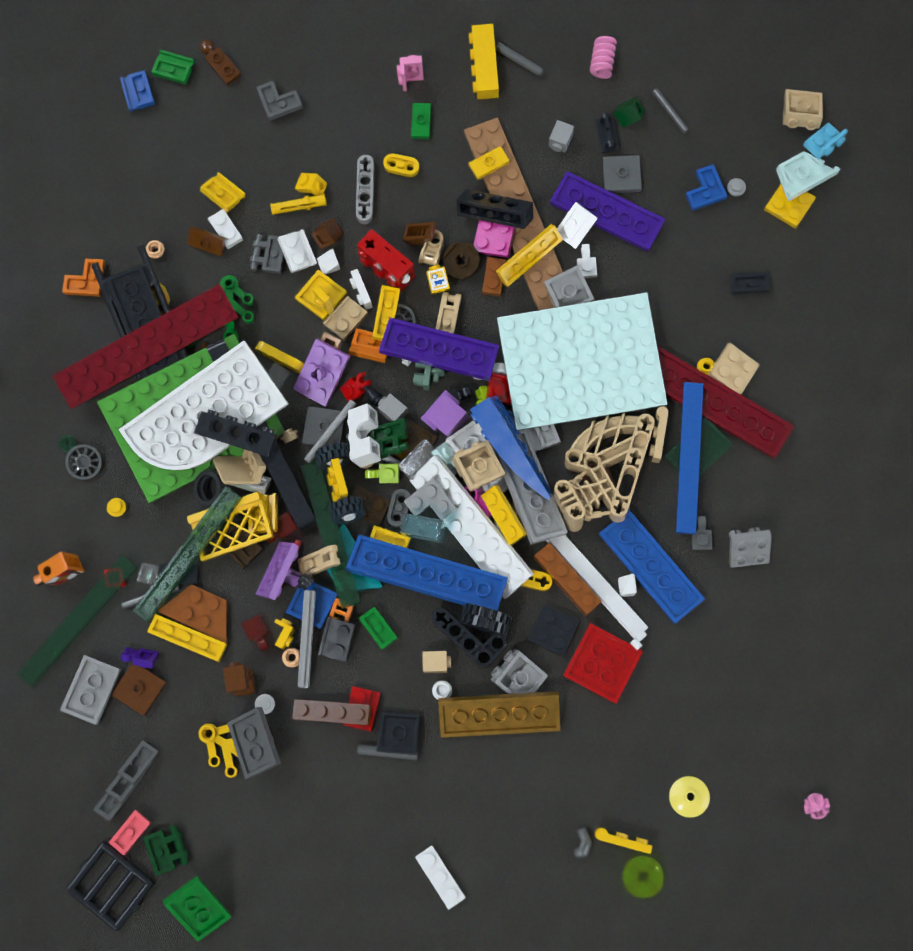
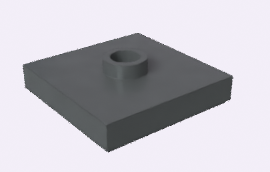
[602,155,642,193]
[302,407,345,446]

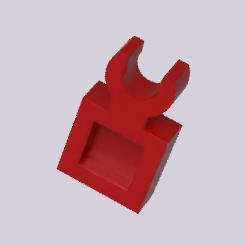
[340,372,372,402]

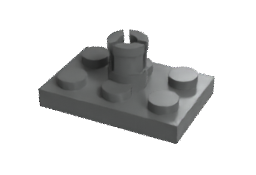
[227,707,281,779]

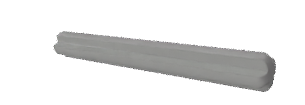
[298,590,316,688]

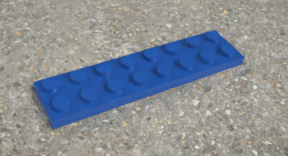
[346,535,508,611]

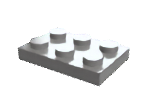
[60,655,121,725]

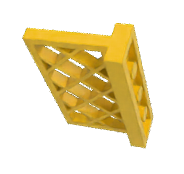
[187,492,274,562]

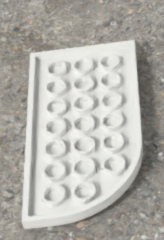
[119,341,289,470]

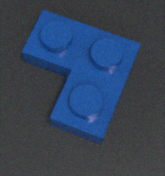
[685,164,727,211]

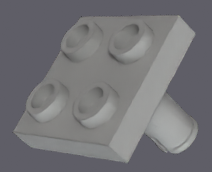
[729,527,771,568]

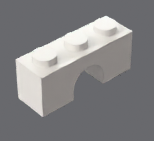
[347,404,381,468]

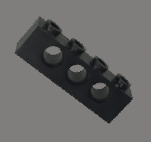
[456,189,534,229]
[194,409,279,458]

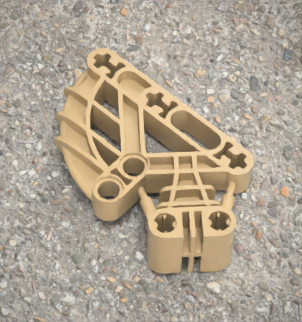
[553,412,655,532]

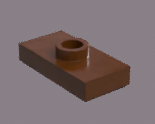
[187,226,226,256]

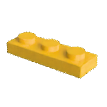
[372,285,400,341]
[481,485,527,545]

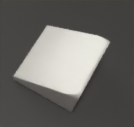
[317,249,340,275]

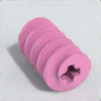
[590,36,617,79]

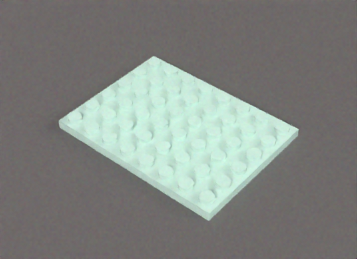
[497,293,667,430]

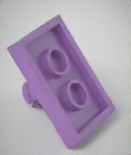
[293,339,350,407]
[256,541,301,600]

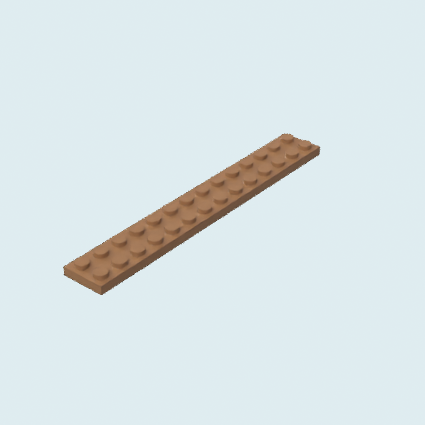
[464,117,563,311]

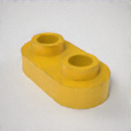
[383,153,419,177]

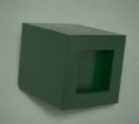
[614,96,645,128]

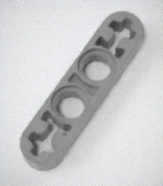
[356,155,374,224]

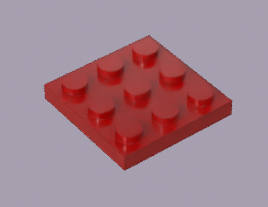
[563,623,643,704]

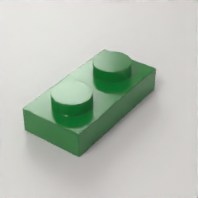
[359,607,398,650]

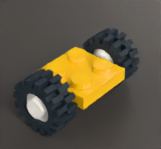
[315,442,366,525]

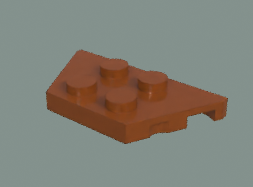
[158,584,228,643]

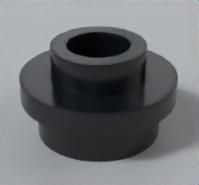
[297,572,315,591]

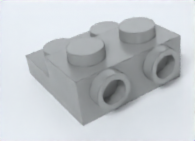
[543,265,594,308]
[490,649,548,694]

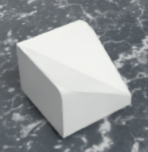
[618,574,637,597]

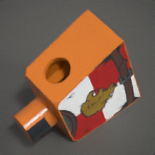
[33,552,85,587]

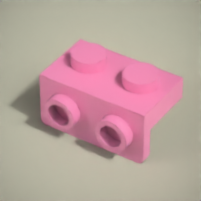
[397,55,424,91]

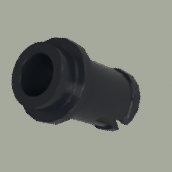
[363,384,383,406]

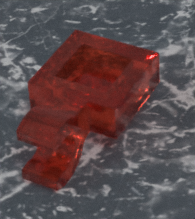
[241,615,269,651]

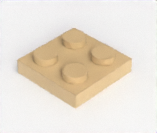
[708,343,759,395]

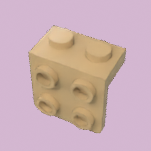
[213,442,266,484]

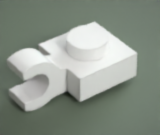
[577,244,597,278]

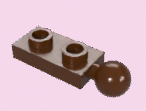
[200,39,241,86]

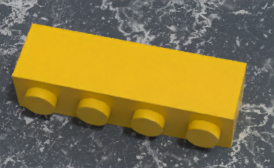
[469,24,499,99]

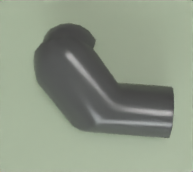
[574,827,592,858]

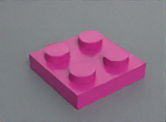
[474,220,516,258]

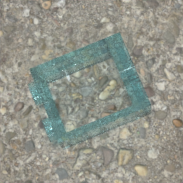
[400,513,446,543]

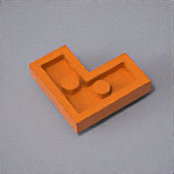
[62,258,105,297]

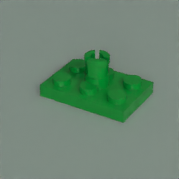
[163,876,232,942]

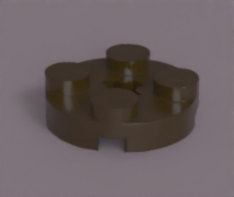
[443,242,481,280]

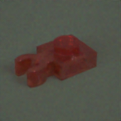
[263,512,298,543]

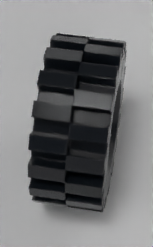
[459,603,512,637]

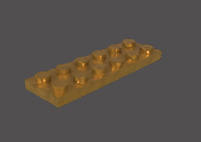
[438,691,560,738]

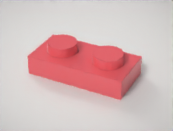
[109,810,152,855]

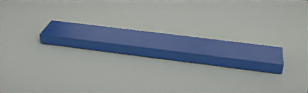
[676,382,703,535]

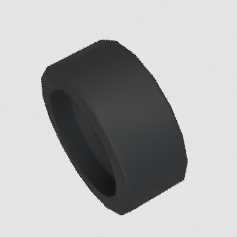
[194,470,230,506]

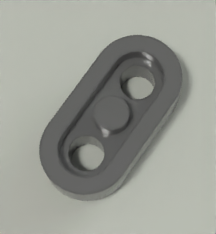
[387,489,410,528]

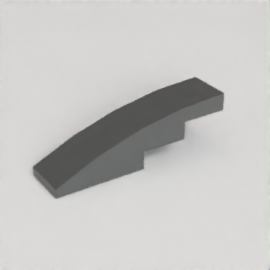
[93,740,159,822]

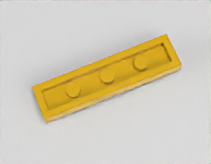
[496,224,563,287]
[147,614,227,662]

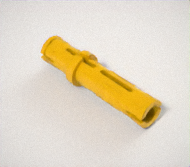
[270,194,327,215]

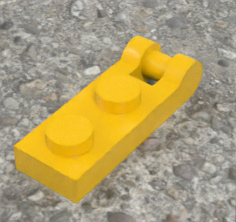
[595,828,652,854]

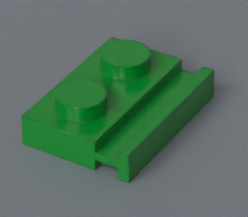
[151,49,195,85]

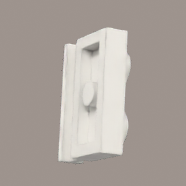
[557,202,598,249]
[277,229,317,273]

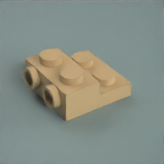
[783,89,823,130]
[452,441,505,492]

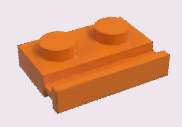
[349,328,388,363]

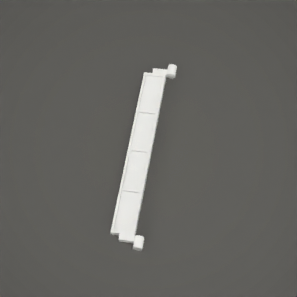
[546,535,648,650]

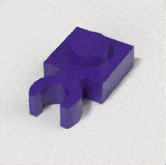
[121,647,159,668]

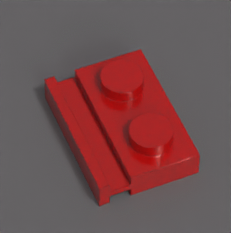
[486,373,512,406]
[343,686,381,732]

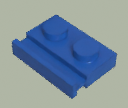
[120,70,155,112]

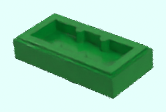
[411,103,431,139]

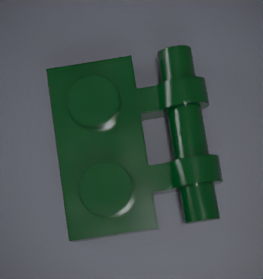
[371,418,409,459]
[143,825,189,876]

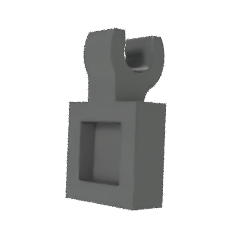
[691,516,712,551]

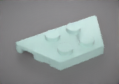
[776,151,840,201]

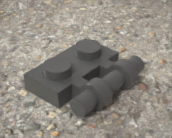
[249,234,284,274]

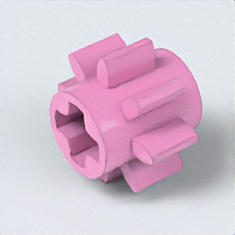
[804,793,830,819]

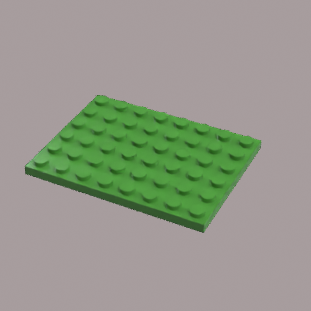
[97,334,285,503]

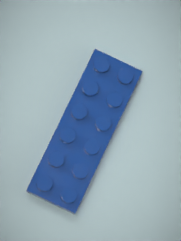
[598,509,705,624]

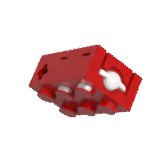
[357,229,416,293]

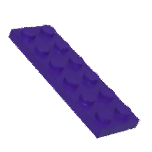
[550,171,665,252]
[379,318,499,381]

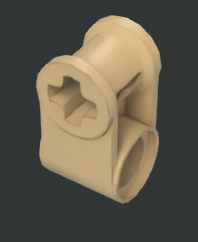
[418,230,444,266]

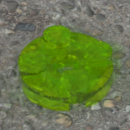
[622,855,664,898]

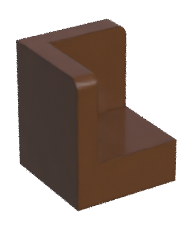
[311,218,343,249]

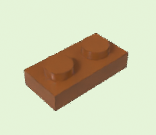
[482,257,506,297]

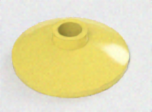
[669,776,710,817]

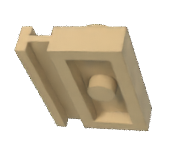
[323,296,368,341]

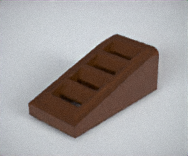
[402,222,437,246]

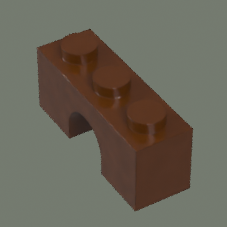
[223,662,256,697]

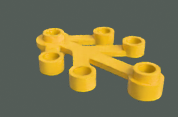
[199,723,238,778]

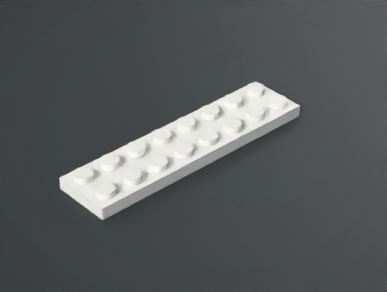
[410,455,534,599]

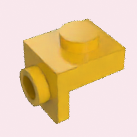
[295,173,327,196]
[274,618,295,650]

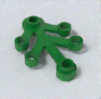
[220,275,255,342]

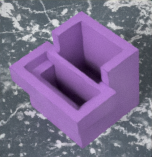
[421,390,470,437]

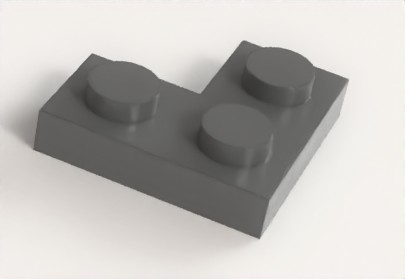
[256,81,303,121]

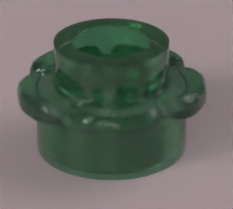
[58,435,77,453]

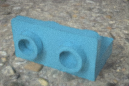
[803,122,848,160]

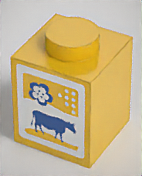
[426,265,450,295]

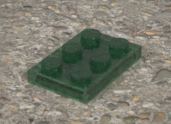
[664,417,733,477]

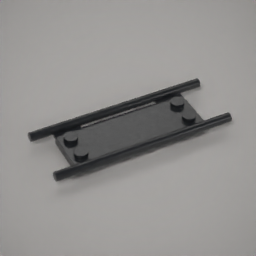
[91,245,188,381]

